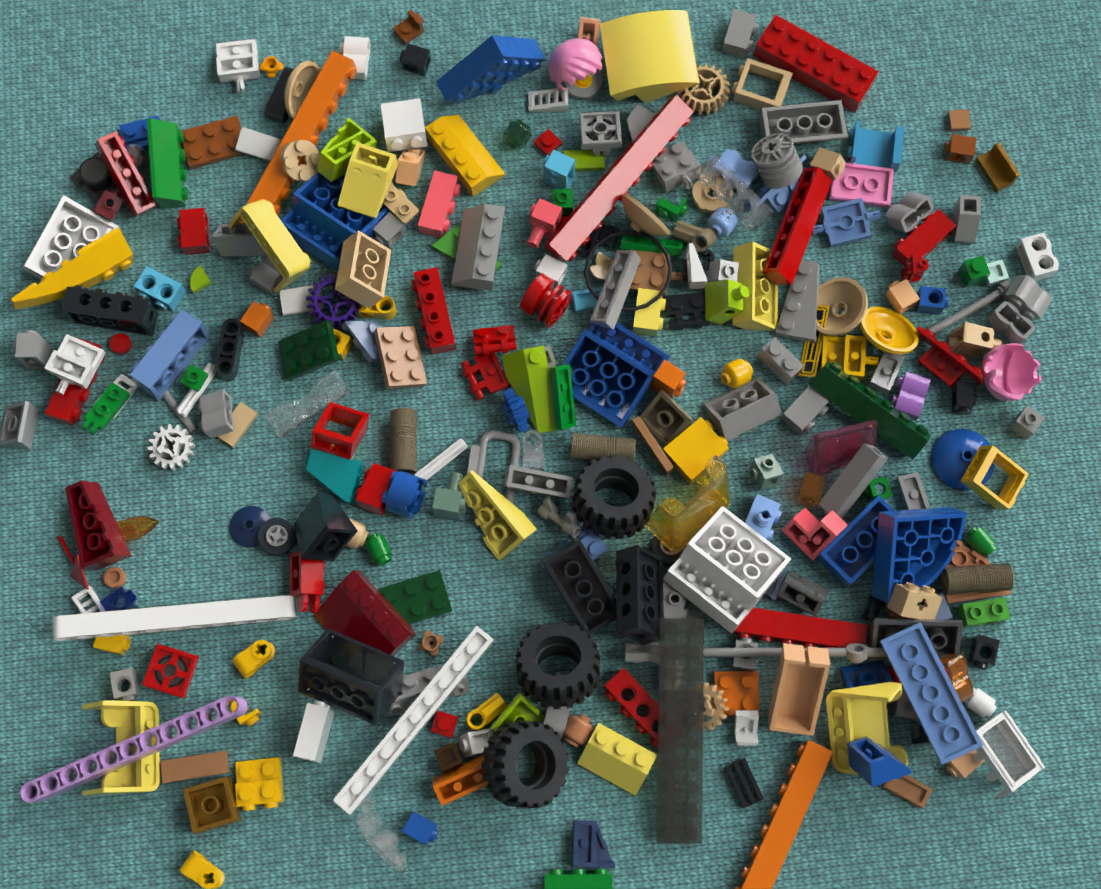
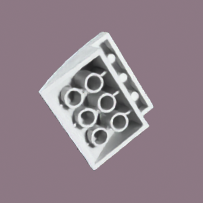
[663,506,791,633]

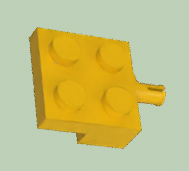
[820,335,879,381]

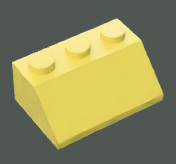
[577,723,657,796]

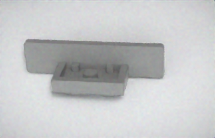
[386,665,470,717]

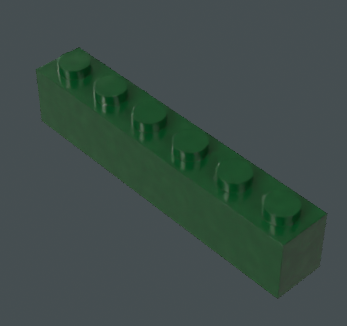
[810,361,931,460]

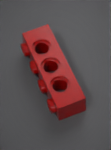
[604,668,685,752]

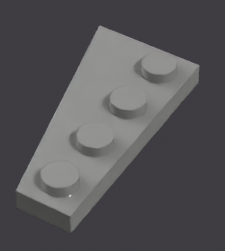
[775,260,820,343]

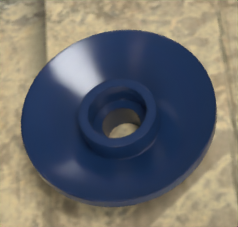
[230,506,271,548]

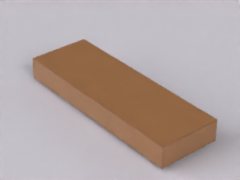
[631,416,673,476]
[160,751,230,784]

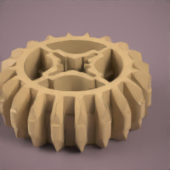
[676,63,730,116]

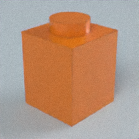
[240,301,274,338]

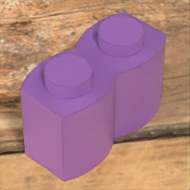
[891,371,931,421]

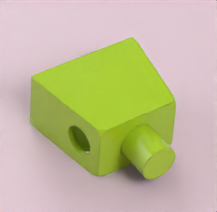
[705,279,749,325]

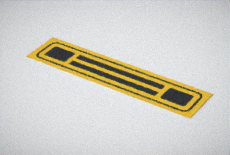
[798,305,830,377]

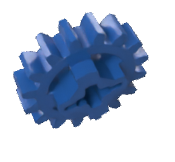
[501,388,530,433]

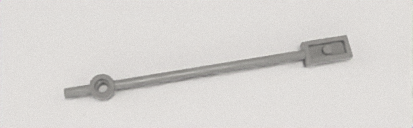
[625,643,887,663]

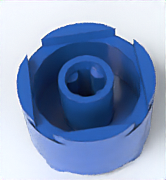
[382,471,427,519]

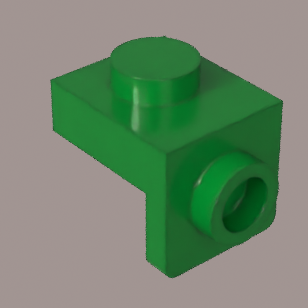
[655,197,688,222]
[180,364,208,392]

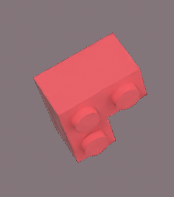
[782,508,848,561]

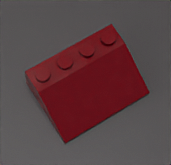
[313,570,417,656]

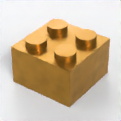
[183,776,242,834]

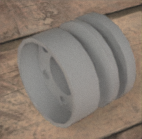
[752,133,803,188]

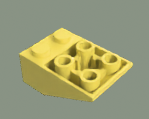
[338,142,398,219]

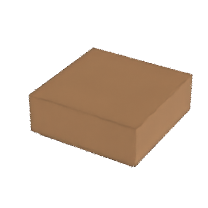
[947,109,971,132]

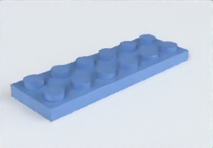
[879,622,983,765]

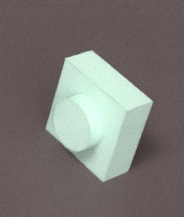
[986,260,1009,286]

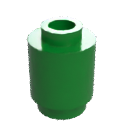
[965,526,997,558]
[364,533,392,567]

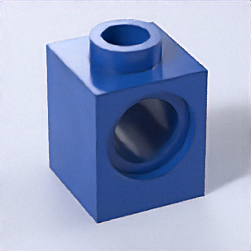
[915,286,948,315]
[402,812,439,845]

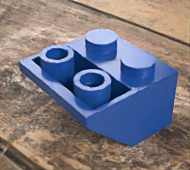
[847,737,912,787]

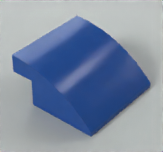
[281,172,391,272]
[564,322,671,428]

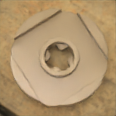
[280,140,320,181]
[692,173,733,214]

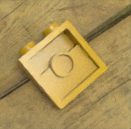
[235,757,284,811]

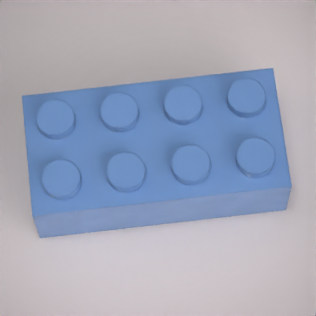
[130,310,210,401]

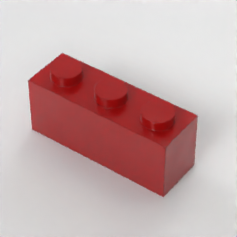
[892,209,956,267]

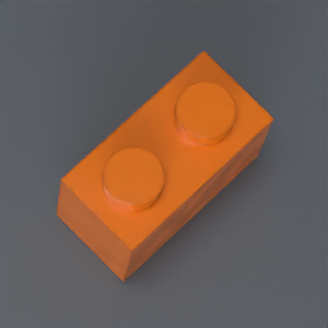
[651,360,687,399]

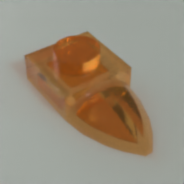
[117,516,159,543]

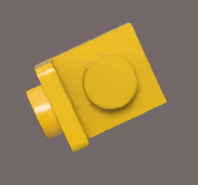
[231,701,262,727]

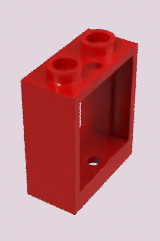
[310,402,370,460]

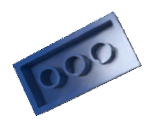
[815,495,895,589]

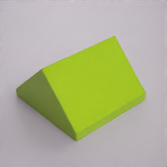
[491,693,545,732]

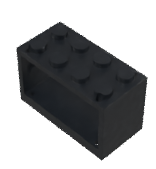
[298,628,405,726]

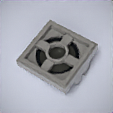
[579,111,622,156]

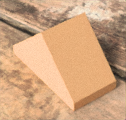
[578,17,600,47]

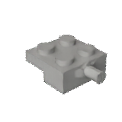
[652,141,702,193]

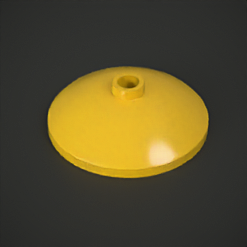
[860,307,919,355]

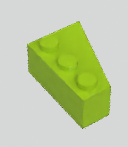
[317,117,377,182]

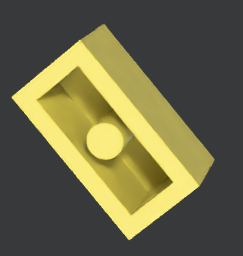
[633,288,666,337]

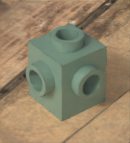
[749,454,784,491]

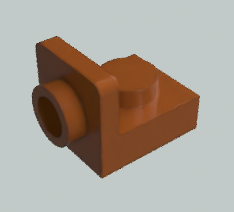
[393,9,424,45]

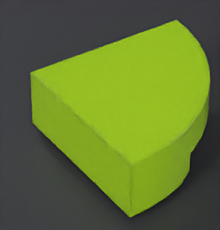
[190,265,212,294]

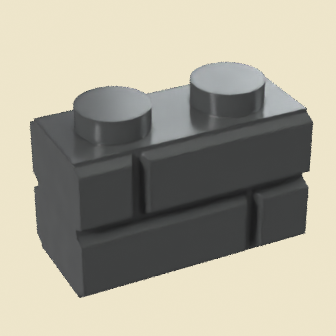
[777,570,829,617]

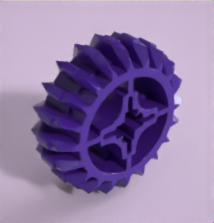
[306,273,361,329]

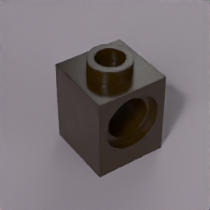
[434,742,464,773]

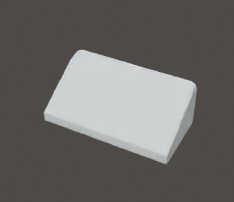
[235,127,281,161]
[279,285,324,316]

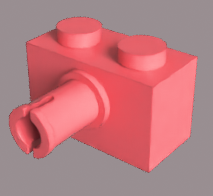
[527,198,562,249]

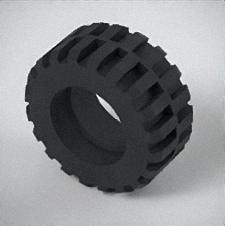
[572,455,656,539]
[516,622,600,709]
[482,721,569,809]

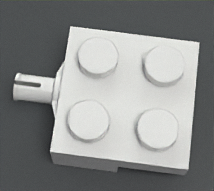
[216,39,260,93]
[44,334,106,395]

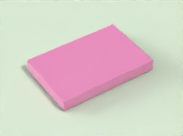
[829,163,894,208]

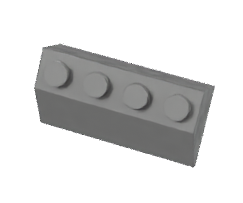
[759,100,848,144]
[451,204,505,291]

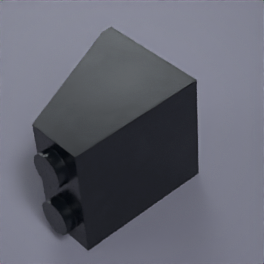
[294,493,358,561]

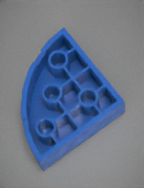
[436,35,546,104]
[872,507,967,603]

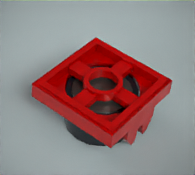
[142,643,199,699]

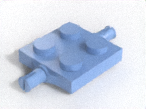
[813,198,882,247]

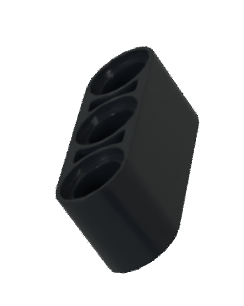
[264,66,294,124]
[215,318,244,381]

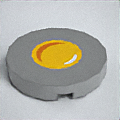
[564,69,603,100]

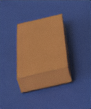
[882,775,933,809]

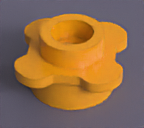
[260,56,284,78]

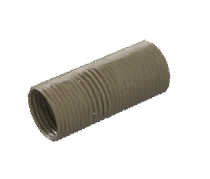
[390,408,417,474]
[570,432,636,462]
[942,563,1014,595]

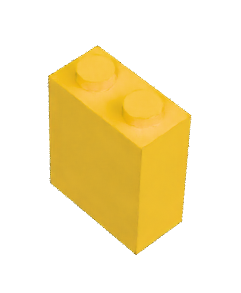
[663,417,729,485]

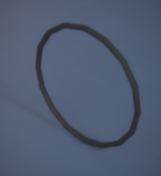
[584,230,672,312]

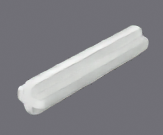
[176,363,217,417]
[414,439,468,481]

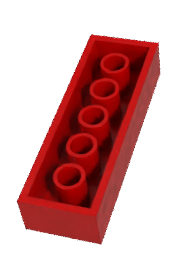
[753,15,879,113]

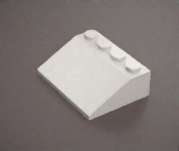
[22,195,119,279]

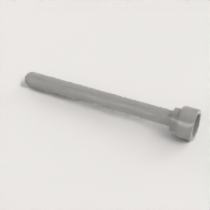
[929,280,1011,335]

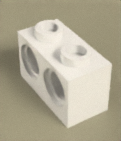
[1016,233,1059,281]

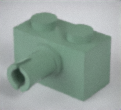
[432,472,467,521]

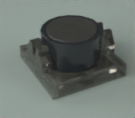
[70,152,117,204]

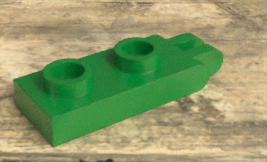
[82,382,130,435]

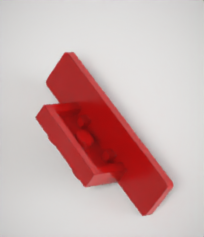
[916,326,984,388]

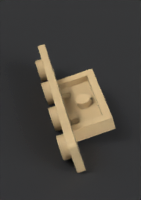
[383,181,419,224]

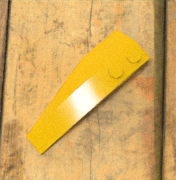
[11,227,134,310]

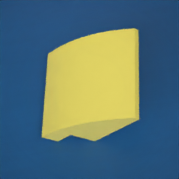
[600,10,699,103]

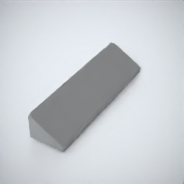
[589,250,641,329]

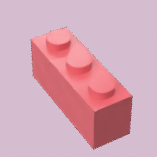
[418,170,461,238]

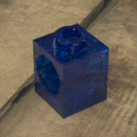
[100,587,138,612]

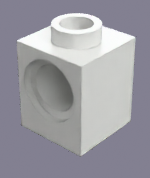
[534,254,567,288]

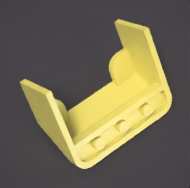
[228,199,311,293]
[82,701,160,796]

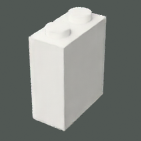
[381,98,427,152]
[293,700,334,763]

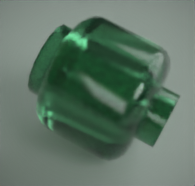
[503,119,532,151]

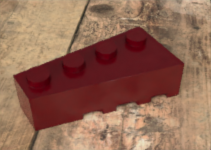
[65,481,131,570]

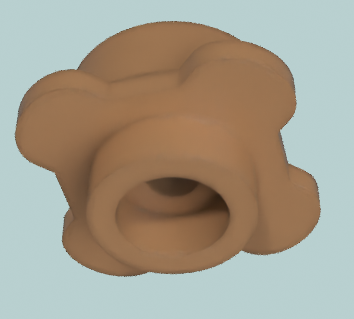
[419,631,444,656]

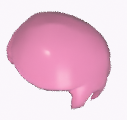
[548,38,602,91]
[980,343,1041,401]

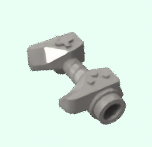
[538,495,581,538]

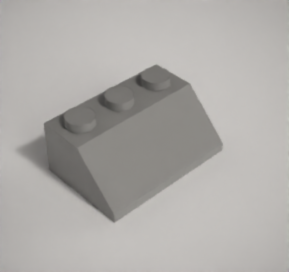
[703,377,782,441]

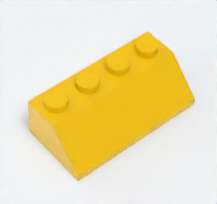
[425,115,505,197]

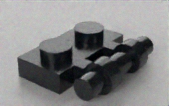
[665,292,710,331]

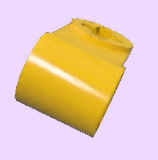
[356,296,397,320]
[232,640,275,679]
[179,850,224,889]

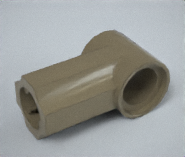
[673,221,717,252]

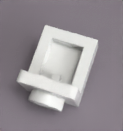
[734,711,759,746]

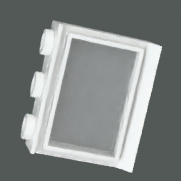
[973,710,1045,799]

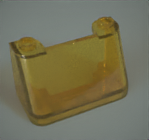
[646,455,730,552]

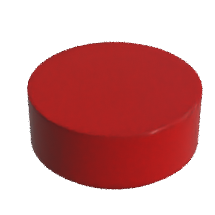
[110,333,132,355]

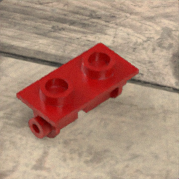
[901,253,929,283]

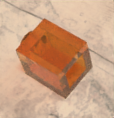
[797,472,826,507]

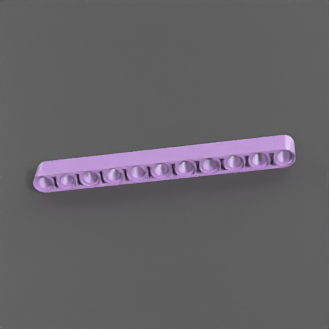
[20,696,247,803]

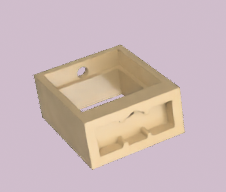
[731,58,793,110]

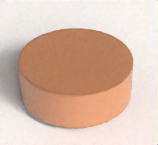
[103,567,127,589]

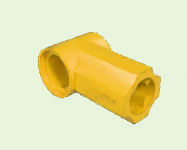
[467,693,508,731]

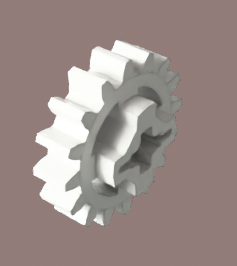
[148,424,196,471]

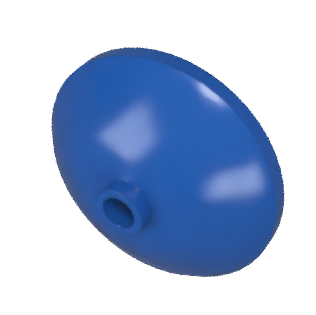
[931,429,995,491]

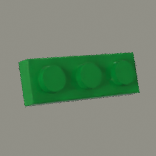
[621,234,683,257]
[550,364,576,430]

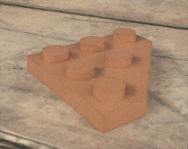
[940,540,1011,604]

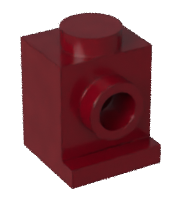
[93,189,124,222]

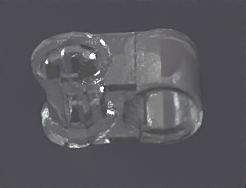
[522,430,544,471]

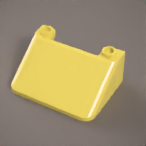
[826,682,908,780]

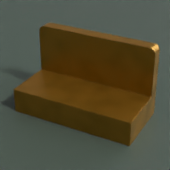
[975,142,1020,193]

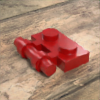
[473,325,517,356]
[461,353,510,401]

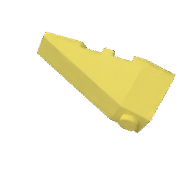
[458,471,537,560]

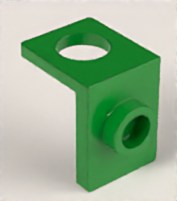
[863,476,893,503]

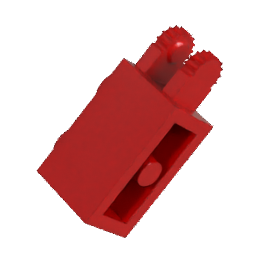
[290,551,325,613]

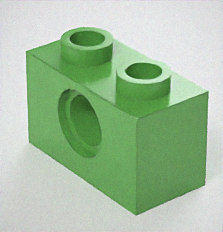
[956,597,1010,629]

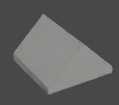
[0,401,39,450]

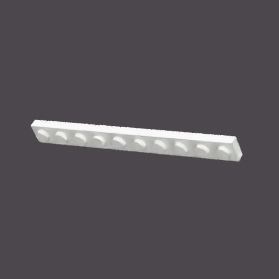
[333,626,494,815]

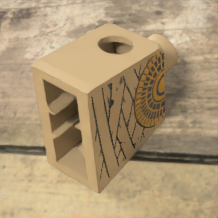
[948,322,1002,357]

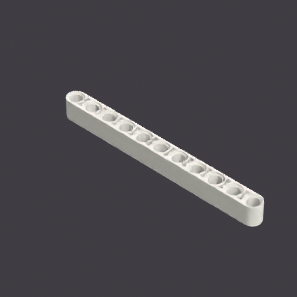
[52,595,296,641]

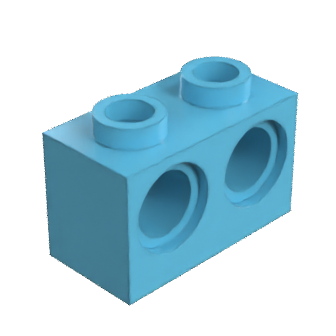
[542,150,575,189]
[134,266,186,312]

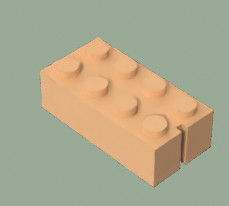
[768,643,830,736]

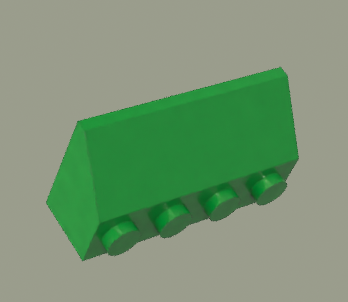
[147,118,189,209]

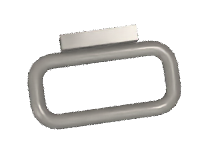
[465,431,521,504]

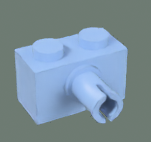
[744,494,782,542]

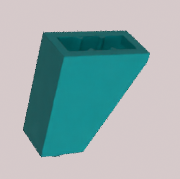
[305,449,364,503]

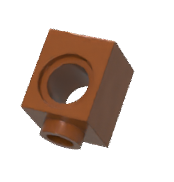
[943,134,976,164]

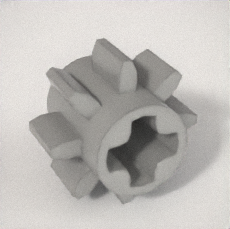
[126,144,148,169]

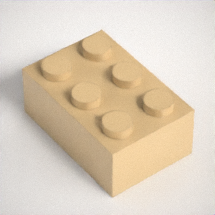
[335,230,391,309]

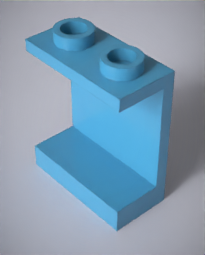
[846,121,904,172]

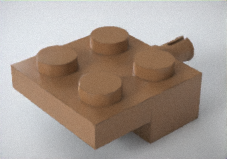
[629,250,683,298]

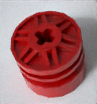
[519,273,573,329]

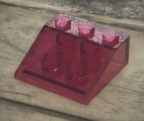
[804,420,877,476]

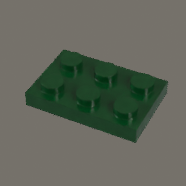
[278,320,339,381]
[379,570,453,625]

